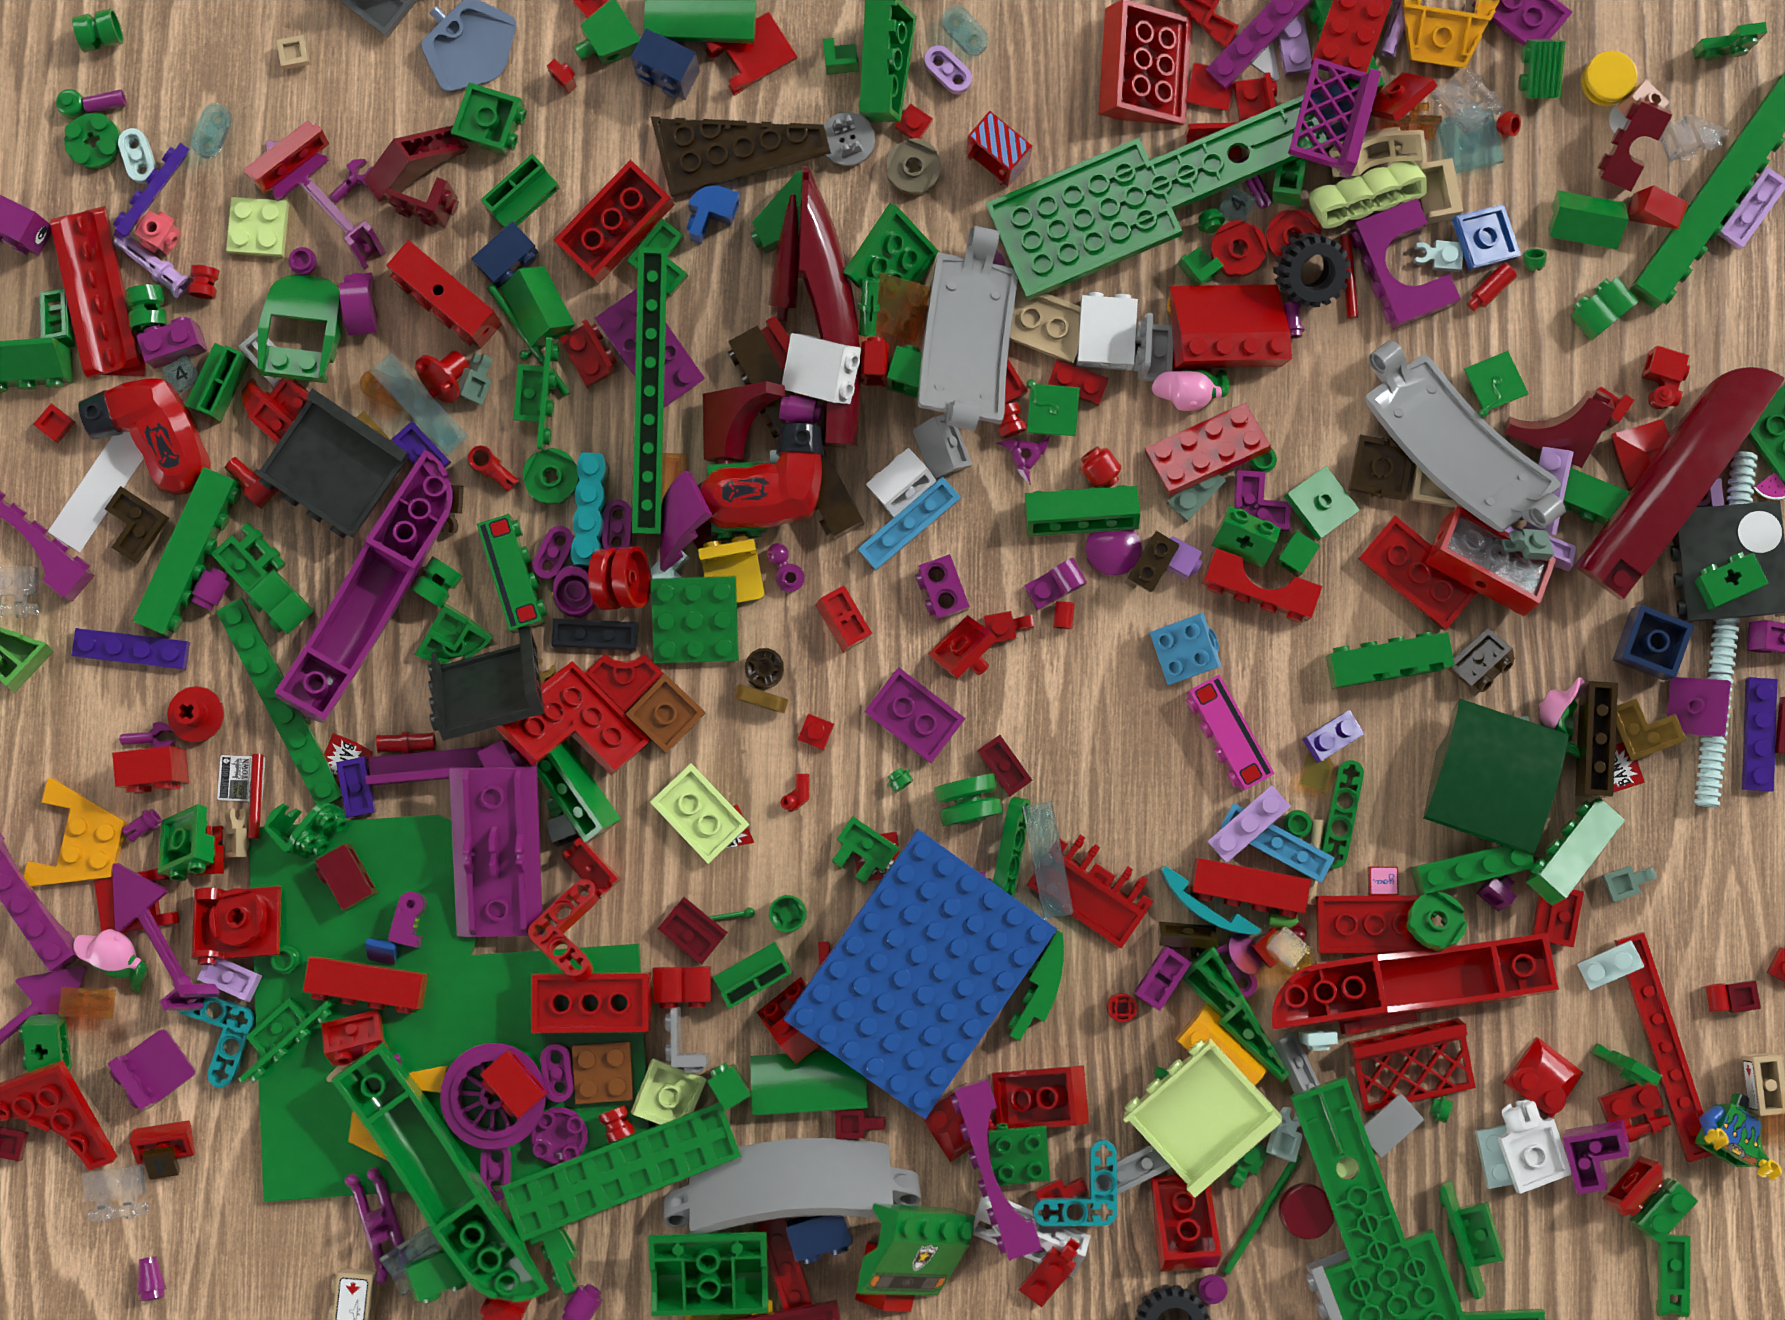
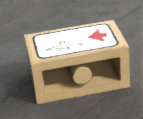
[1741,1053,1785,1116]
[328,1268,377,1320]

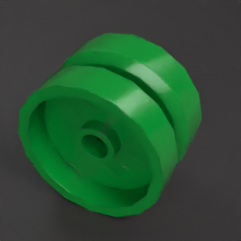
[934,773,1003,827]

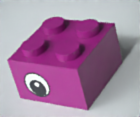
[0,195,52,256]

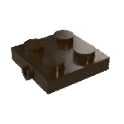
[1349,434,1412,501]

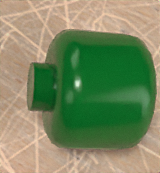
[55,89,86,120]

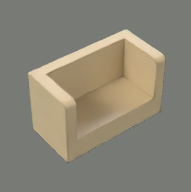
[1418,158,1463,224]

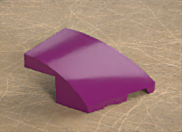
[660,470,713,572]

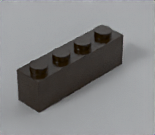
[1575,681,1618,798]

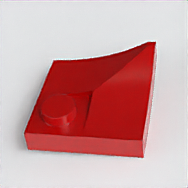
[1610,418,1670,490]

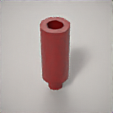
[1467,263,1517,311]

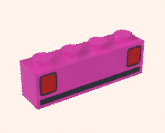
[1186,674,1275,791]

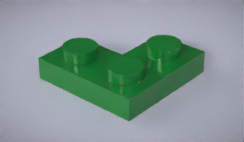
[1692,22,1768,61]
[627,219,688,297]

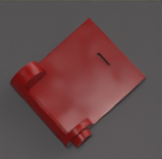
[192,886,281,965]

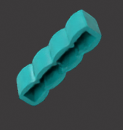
[571,452,609,569]

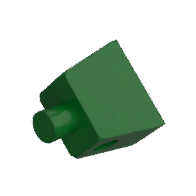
[573,0,640,66]

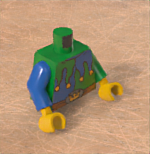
[1695,1093,1782,1181]

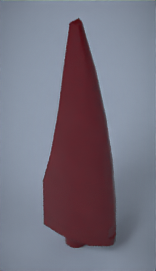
[769,194,799,321]

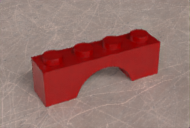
[1201,548,1323,623]

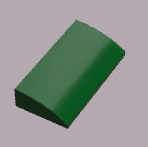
[644,0,757,43]
[750,1051,868,1115]

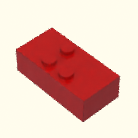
[554,159,675,284]

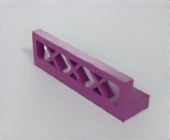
[365,747,483,786]

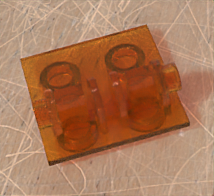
[876,272,931,341]

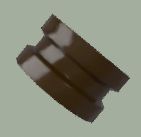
[745,648,784,689]

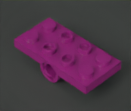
[594,288,705,407]

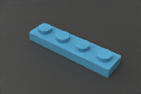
[858,477,961,571]
[1220,803,1335,883]

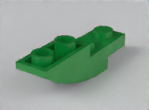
[1007,930,1064,1041]
[529,1226,578,1295]

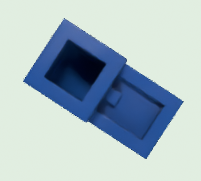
[687,186,741,244]

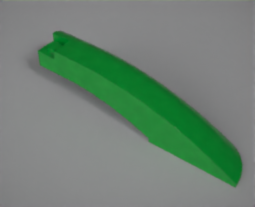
[331,1042,549,1302]

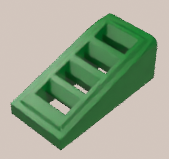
[39,288,75,348]

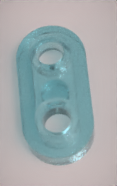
[942,6,988,56]
[191,103,232,159]

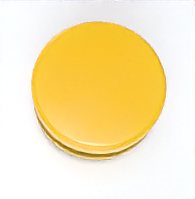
[1581,50,1638,106]

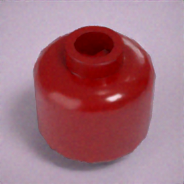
[1080,446,1122,488]

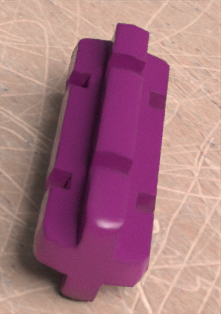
[1238,156,1273,209]

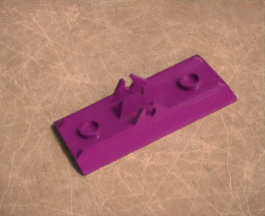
[449,765,543,937]

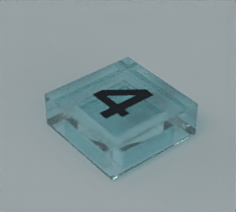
[1218,186,1256,221]
[162,355,199,394]

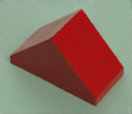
[1627,185,1688,229]

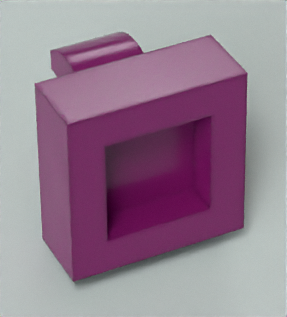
[1476,875,1517,912]

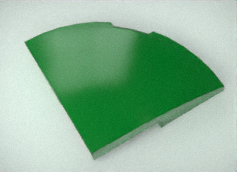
[415,603,493,663]

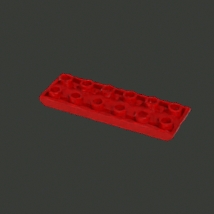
[50,206,142,378]

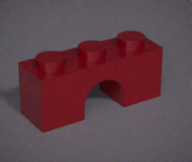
[1597,97,1672,192]

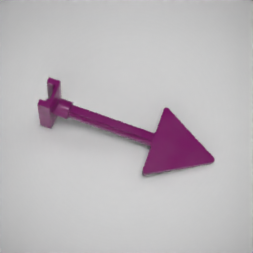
[266,140,386,270]
[112,863,220,1011]
[0,966,87,1045]

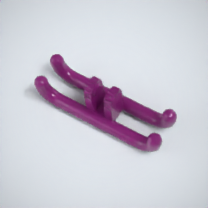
[345,1167,410,1284]

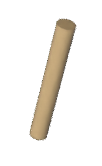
[1307,819,1324,905]

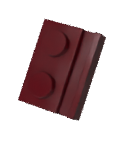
[657,897,728,965]

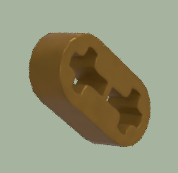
[734,684,789,713]

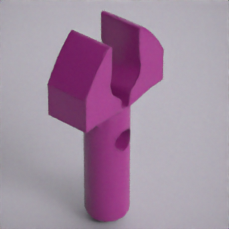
[329,159,372,203]
[119,722,176,748]

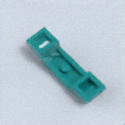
[1159,865,1261,934]

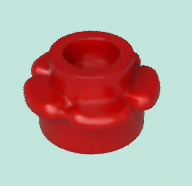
[1496,111,1521,139]

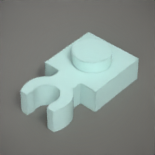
[1413,240,1463,272]
[1266,1107,1303,1162]

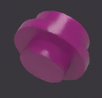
[288,247,317,275]
[1198,1274,1227,1304]

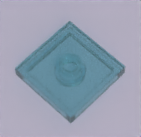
[1436,108,1505,173]

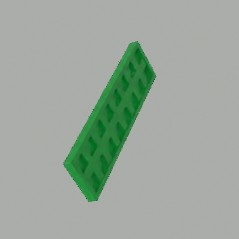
[501,1102,741,1242]

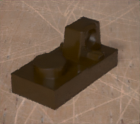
[1158,921,1218,958]

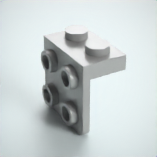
[1133,313,1173,381]
[665,1007,710,1073]
[1305,1249,1349,1320]

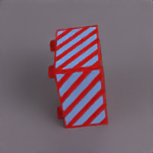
[966,110,1033,187]

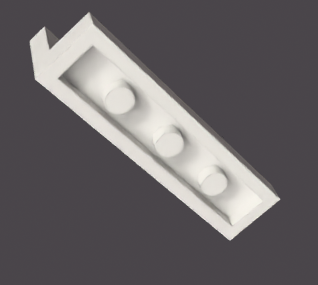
[973,1196,1090,1278]

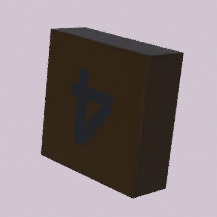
[142,1146,180,1180]

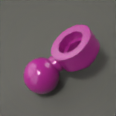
[767,543,805,592]

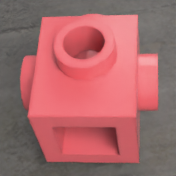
[134,210,182,256]

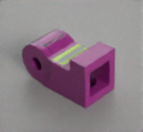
[388,892,427,948]

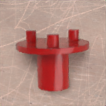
[415,350,469,403]
[167,686,225,743]

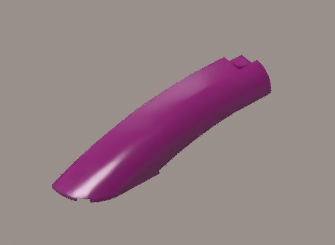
[275,450,453,723]

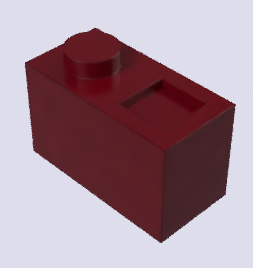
[315,843,378,911]

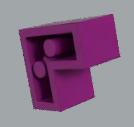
[1563,1120,1630,1195]

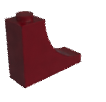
[363,125,469,202]
[703,381,785,464]
[1504,390,1615,468]

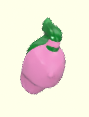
[1152,369,1230,411]
[1539,677,1585,759]
[73,929,148,994]

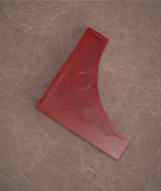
[0,1060,118,1171]

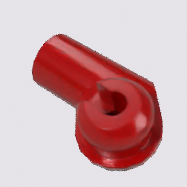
[780,774,809,812]

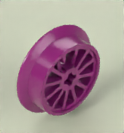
[440,1043,545,1150]

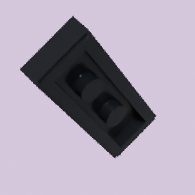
[552,618,638,651]

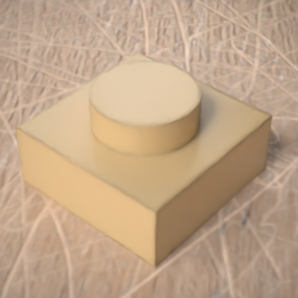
[276,35,311,70]

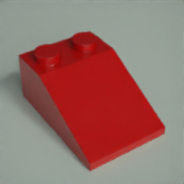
[992,1065,1089,1129]
[1151,1174,1222,1272]

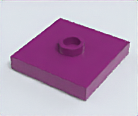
[1667,677,1731,738]

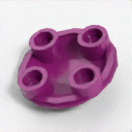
[1086,530,1142,576]
[530,1107,588,1165]

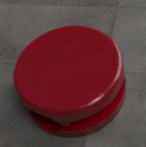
[1278,1183,1334,1240]

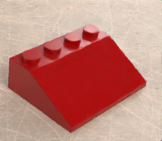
[1098,0,1192,125]
[1169,284,1292,369]

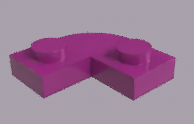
[1234,470,1291,531]

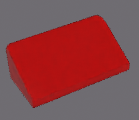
[129,1120,195,1165]

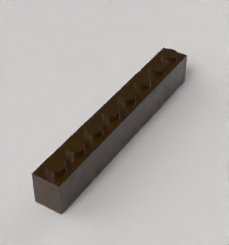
[727,325,865,540]

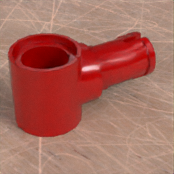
[468,445,520,493]
[225,457,279,509]

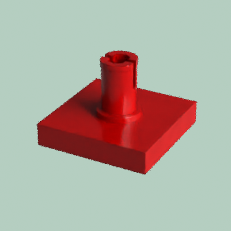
[928,615,998,679]

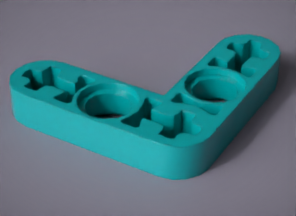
[177,996,256,1088]
[1032,1139,1117,1226]

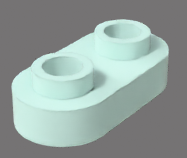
[118,128,157,184]

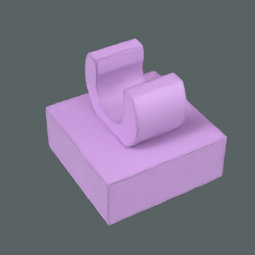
[1697,478,1724,507]

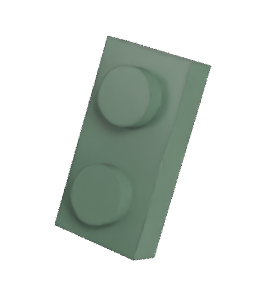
[1166,474,1226,522]

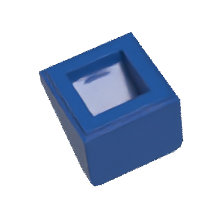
[365,938,400,965]

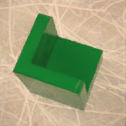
[823,38,859,75]
[1178,247,1223,285]
[1275,531,1320,577]

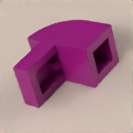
[340,272,378,336]

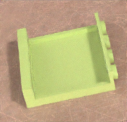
[1123,1038,1282,1197]

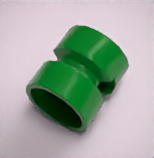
[72,8,124,53]
[125,284,168,333]
[410,556,463,609]
[769,895,807,932]

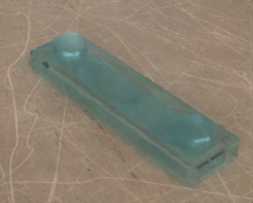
[370,353,468,455]
[1022,801,1073,919]

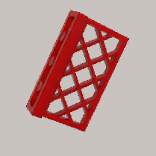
[1347,1018,1476,1112]

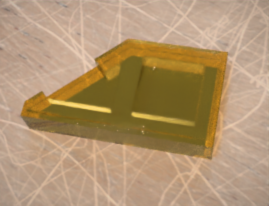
[1298,750,1334,793]

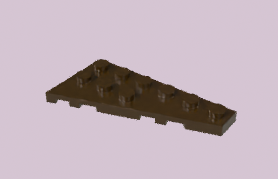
[650,116,831,197]

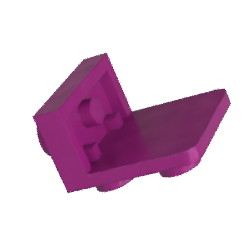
[107,1029,196,1111]

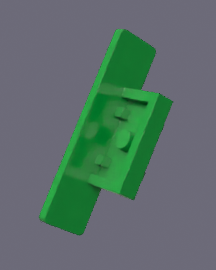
[513,337,559,451]
[238,998,336,1083]
[1438,1180,1505,1300]

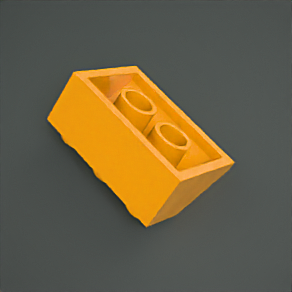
[1174,1003,1267,1086]

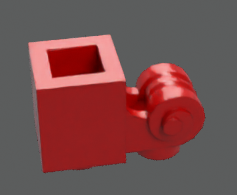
[1641,346,1690,410]

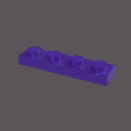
[113,142,190,242]
[71,628,190,670]
[1742,677,1777,792]

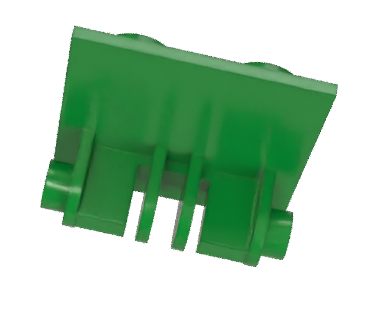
[988,1123,1050,1186]

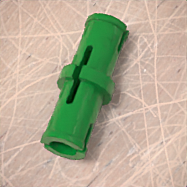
[858,277,880,337]

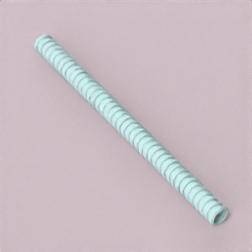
[1694,451,1758,808]

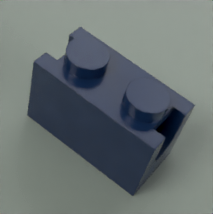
[471,221,539,289]

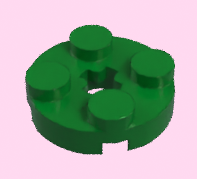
[64,113,121,170]
[522,448,580,505]
[1407,892,1467,952]

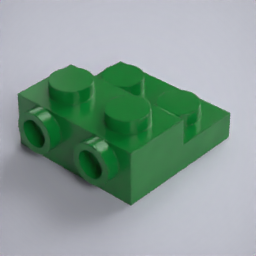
[451,82,527,156]
[158,804,215,881]

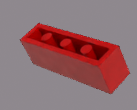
[1189,858,1311,918]
[303,956,428,1014]

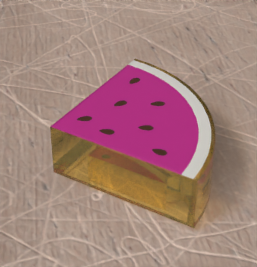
[1752,473,1785,501]

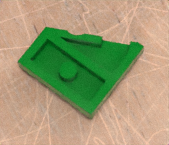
[1591,1043,1662,1087]

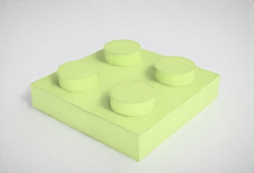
[226,197,289,258]
[631,1058,706,1124]

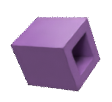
[1166,536,1203,580]

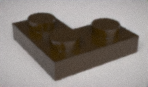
[105,486,169,564]

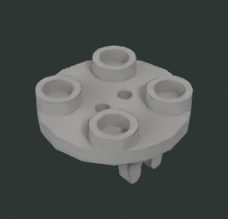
[824,112,875,167]

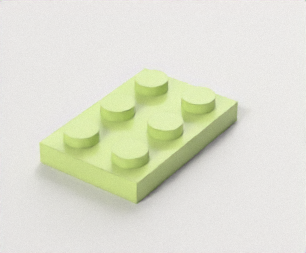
[650,763,750,864]

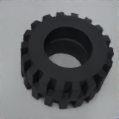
[1273,233,1351,307]
[1135,1284,1211,1320]

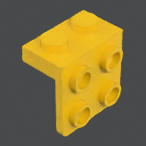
[698,536,765,603]

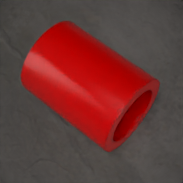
[1053,601,1075,629]
[1705,983,1730,1012]

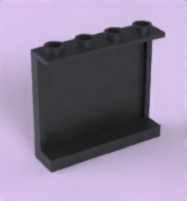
[254,388,411,539]
[1670,500,1785,623]
[428,626,544,741]

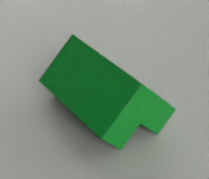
[480,154,560,228]
[1548,190,1629,250]
[501,266,575,347]
[185,343,250,422]
[713,941,793,1009]

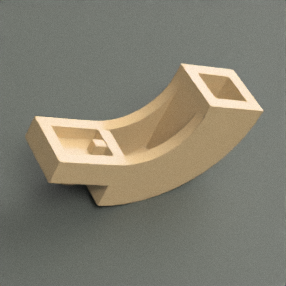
[1329,127,1427,177]

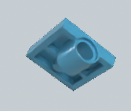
[1149,613,1222,685]

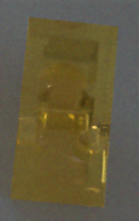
[1266,926,1317,977]

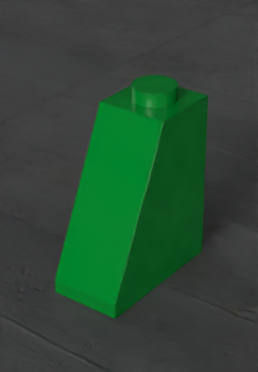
[750,170,802,254]

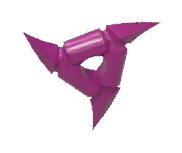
[996,435,1050,486]

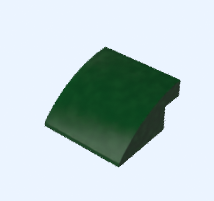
[1423,698,1569,855]

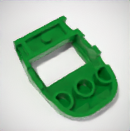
[258,275,344,383]

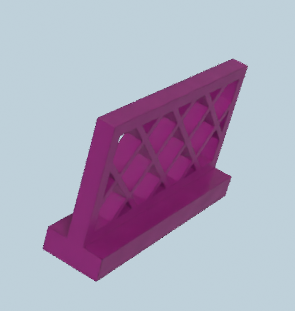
[1287,58,1382,179]

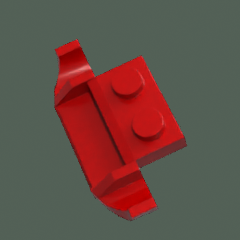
[242,378,309,444]

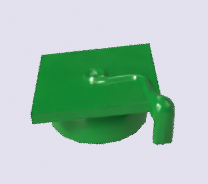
[1463,351,1529,419]
[1026,379,1080,437]

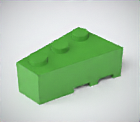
[0,627,54,693]

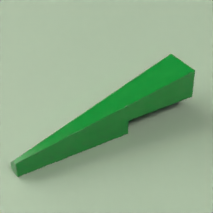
[1181,946,1289,1083]

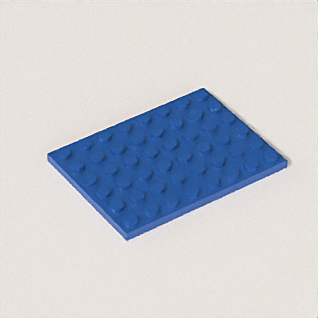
[783,829,1057,1119]

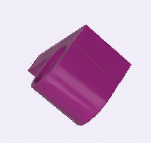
[1024,558,1087,611]
[1747,620,1785,654]

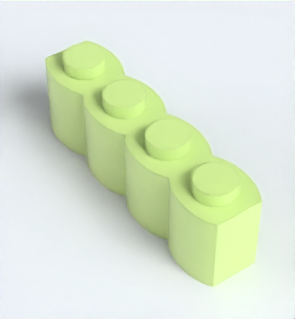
[1309,161,1427,228]

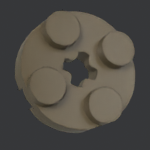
[886,138,941,196]

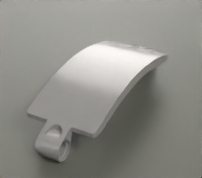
[918,226,1018,431]
[1365,340,1566,532]
[664,1138,921,1234]

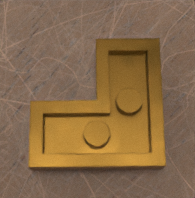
[1616,698,1687,761]

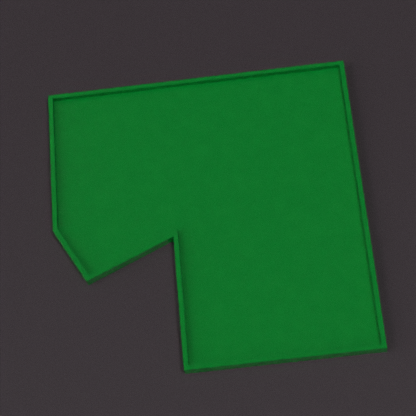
[249,815,650,1202]

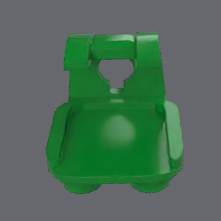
[264,803,348,858]

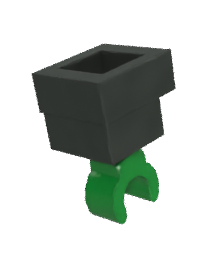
[545,797,580,847]

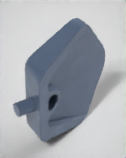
[421,0,516,92]

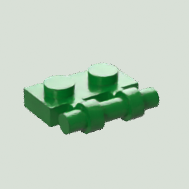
[211,523,286,594]

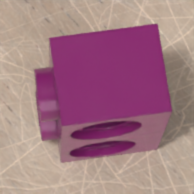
[915,554,970,621]
[1133,946,1191,1011]

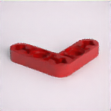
[528,879,599,982]

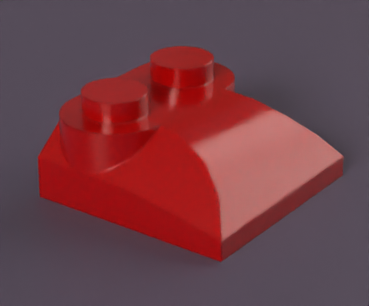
[1503,1037,1584,1118]
[921,1082,996,1162]
[1602,1156,1663,1216]

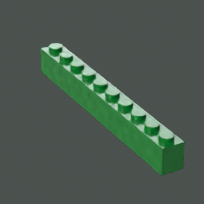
[1629,71,1785,309]
[631,247,667,534]

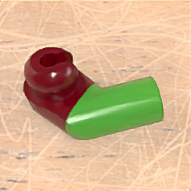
[1268,913,1306,945]

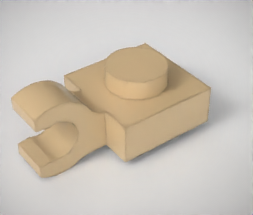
[223,809,249,858]

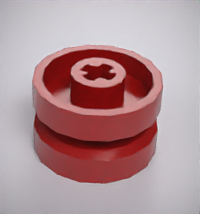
[588,546,651,610]

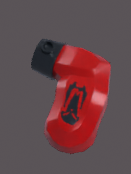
[78,378,211,495]
[700,423,824,528]

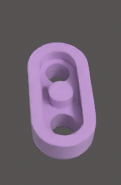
[924,45,972,94]

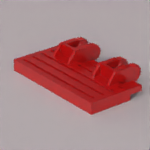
[1027,834,1153,949]

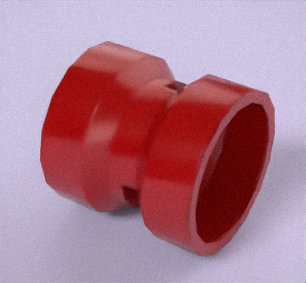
[187,265,220,300]
[998,402,1027,439]
[1106,993,1137,1022]
[598,1105,635,1143]

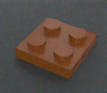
[626,674,706,754]
[572,1041,634,1104]

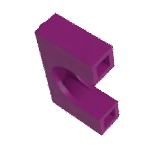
[1350,198,1461,330]

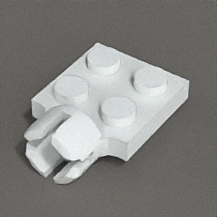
[1497,1100,1572,1194]

